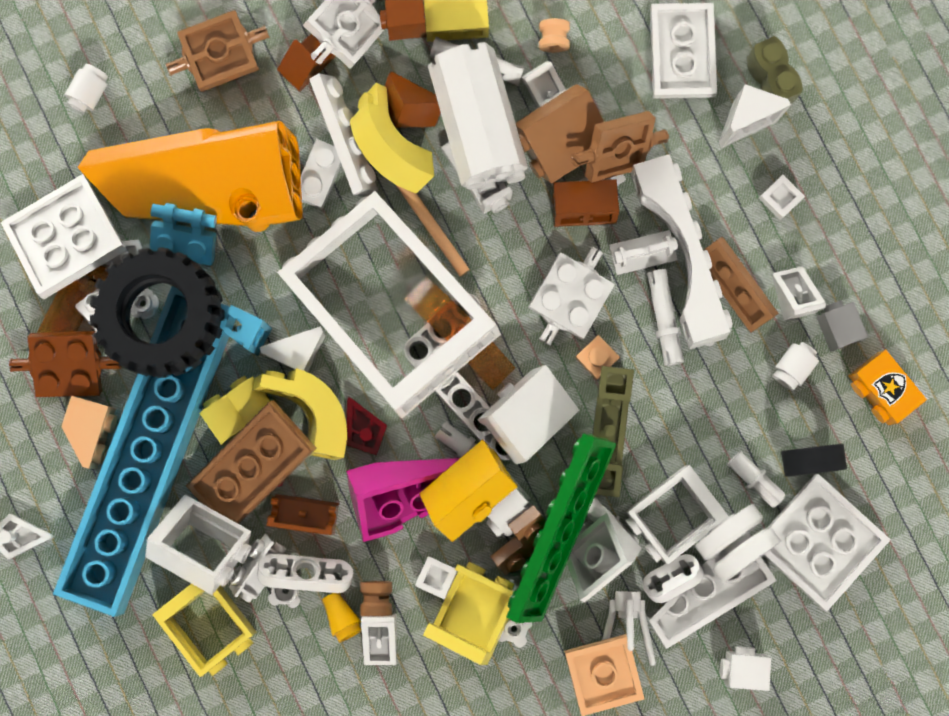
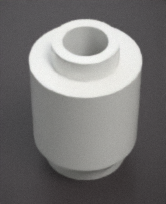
[64,64,108,113]
[772,342,819,391]

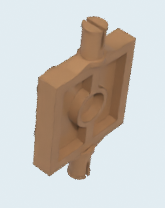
[165,10,270,92]
[571,111,669,183]

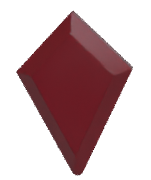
[346,397,387,456]

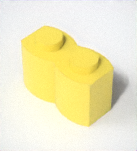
[199,376,271,446]

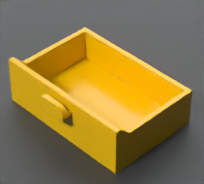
[419,439,518,542]

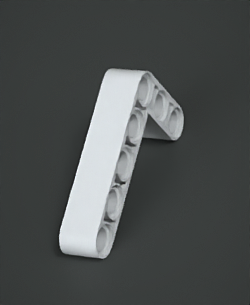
[404,293,511,461]

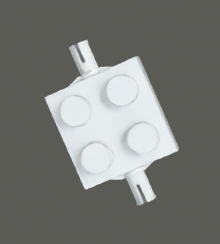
[303,0,385,69]
[528,247,615,346]

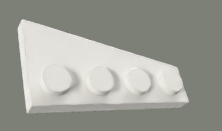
[648,551,777,649]

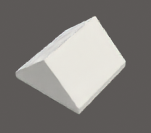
[719,84,791,148]
[567,512,642,602]

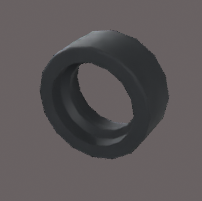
[781,444,847,477]

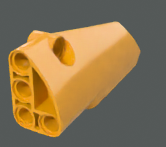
[78,121,303,232]

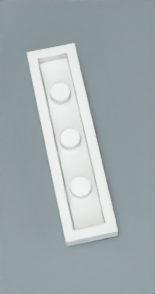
[309,73,379,196]

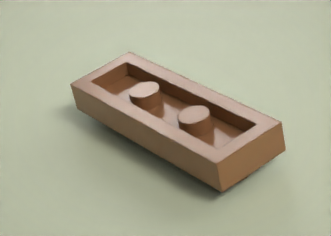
[703,236,779,333]

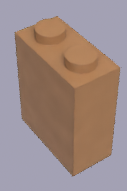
[516,84,604,184]

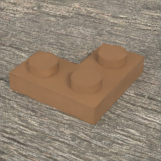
[490,505,546,576]

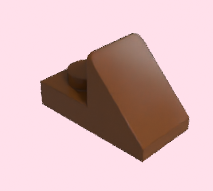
[277,34,336,92]

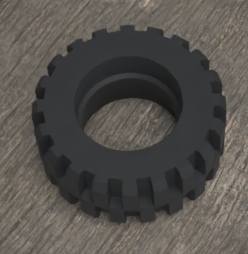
[89,247,225,378]

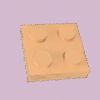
[564,634,644,716]

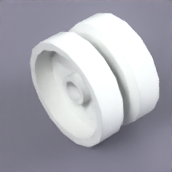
[695,504,781,584]

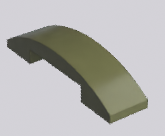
[592,366,634,497]

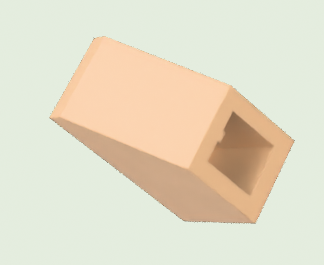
[61,396,117,469]

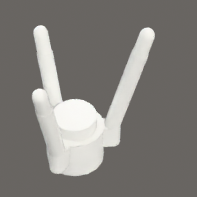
[602,591,656,666]

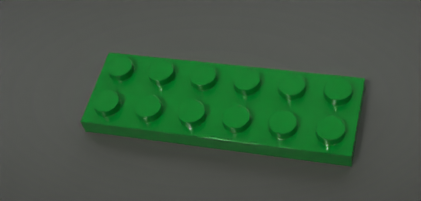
[506,433,617,623]

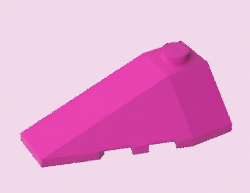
[346,458,460,542]

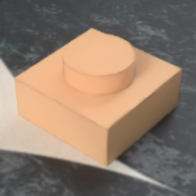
[575,335,620,380]

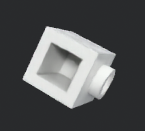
[720,646,771,691]

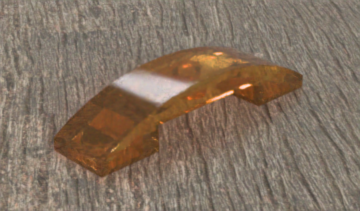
[404,277,515,391]

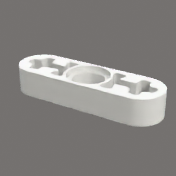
[257,554,353,593]

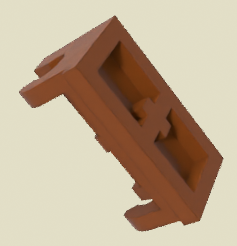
[552,179,619,227]
[267,494,339,535]

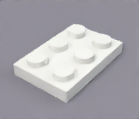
[650,3,717,98]

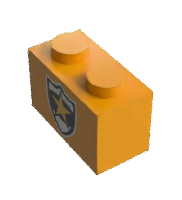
[848,350,927,425]

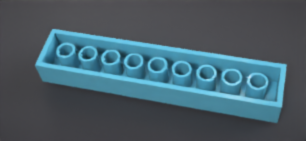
[53,286,236,617]

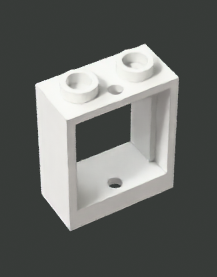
[625,465,729,564]
[145,494,252,595]

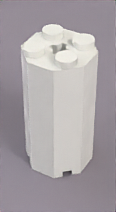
[428,42,528,194]

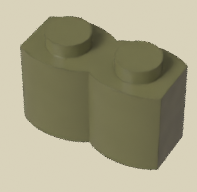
[747,36,803,104]

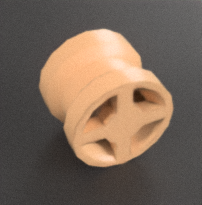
[539,18,570,53]

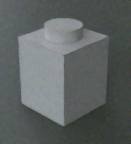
[816,300,868,352]

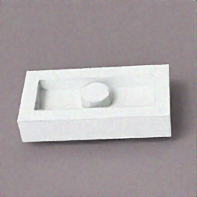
[300,139,341,210]

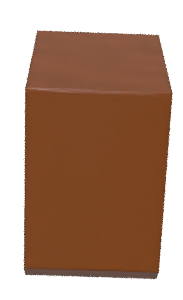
[385,71,441,128]

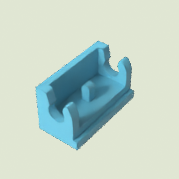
[223,305,272,356]

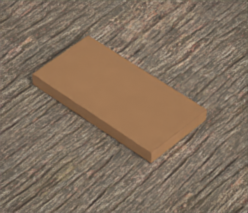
[186,400,317,524]

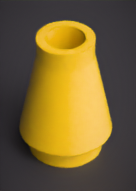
[322,593,362,643]

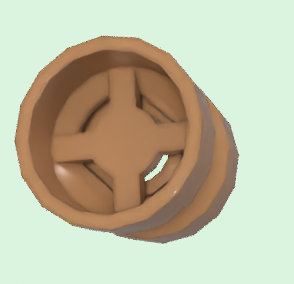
[360,581,392,616]

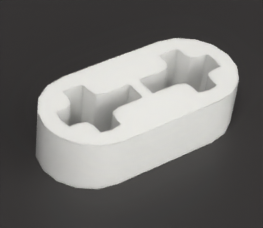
[643,554,704,603]

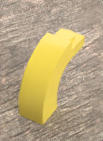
[350,83,434,194]
[252,368,347,460]

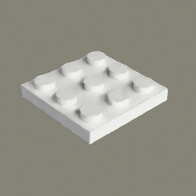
[1,174,127,300]
[764,474,891,612]

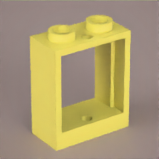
[152,583,257,677]

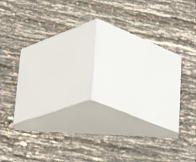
[772,266,826,321]
[260,326,326,372]
[361,614,397,665]

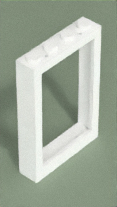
[277,191,501,419]

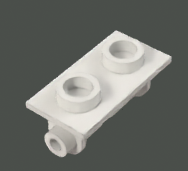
[609,230,678,275]
[229,533,287,603]

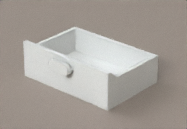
[478,365,579,464]

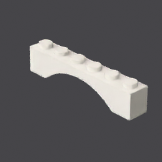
[631,154,733,350]

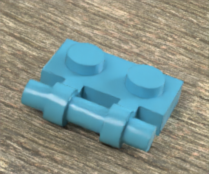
[150,203,217,266]

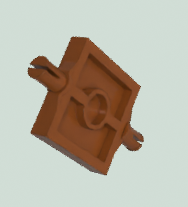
[9,331,122,397]

